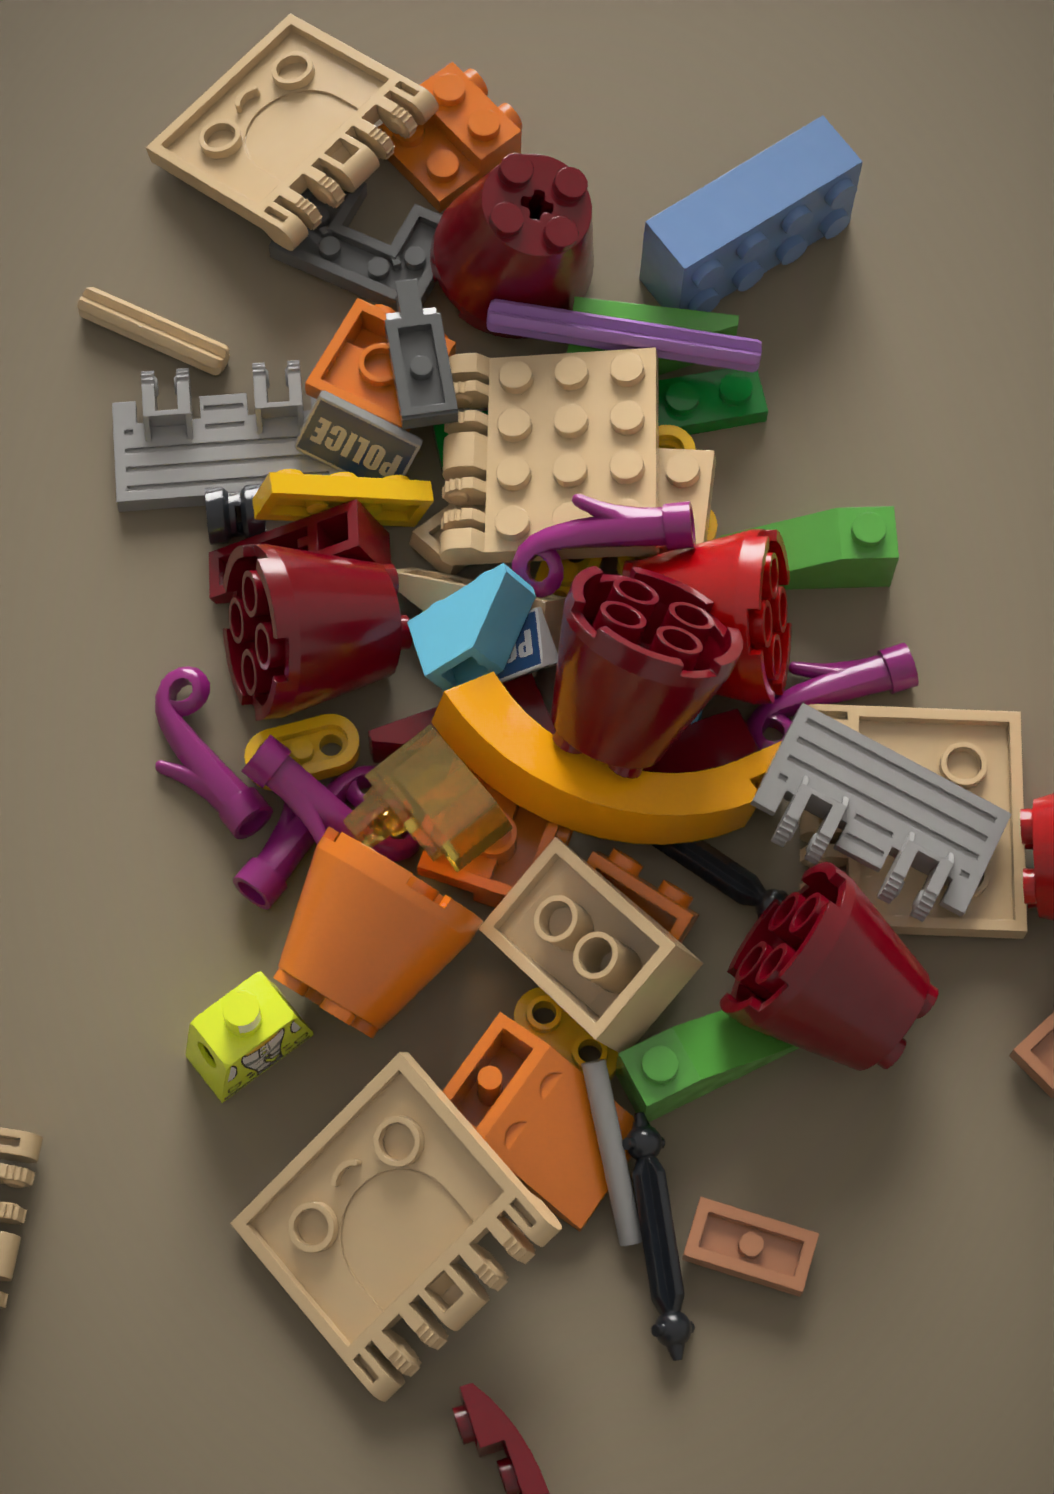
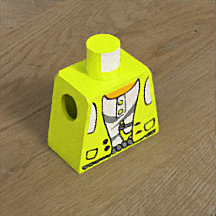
[185,971,314,1103]

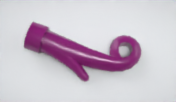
[512,494,696,598]
[747,642,919,750]
[155,666,273,839]
[241,734,422,862]
[233,765,399,910]

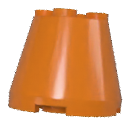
[273,826,483,1039]

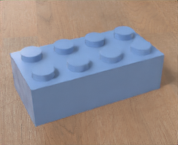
[639,115,863,312]

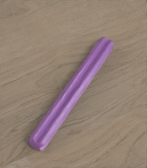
[487,299,762,372]

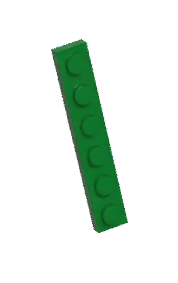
[432,368,768,479]

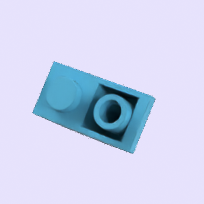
[407,563,536,691]

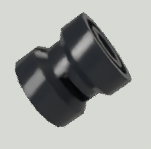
[205,484,267,545]

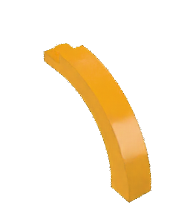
[431,671,781,845]

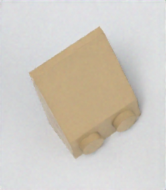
[479,837,704,1053]

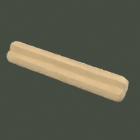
[77,287,230,375]

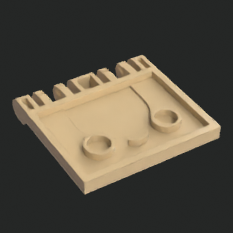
[146,13,439,251]
[440,347,659,565]
[800,704,1028,939]
[230,1052,562,1402]

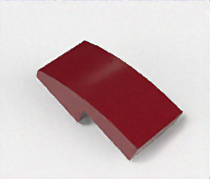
[643,709,760,773]
[452,1383,550,1494]

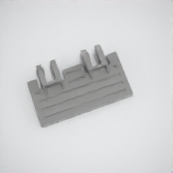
[112,360,340,512]
[750,703,1012,922]

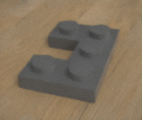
[269,182,442,312]

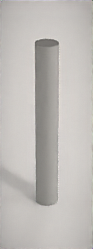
[581,1059,642,1246]

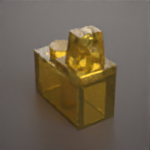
[343,724,513,872]

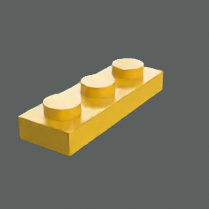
[252,469,434,527]

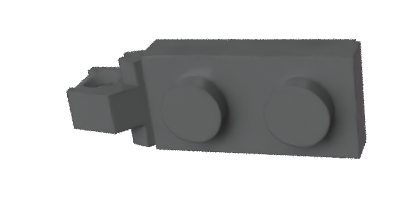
[385,278,458,429]

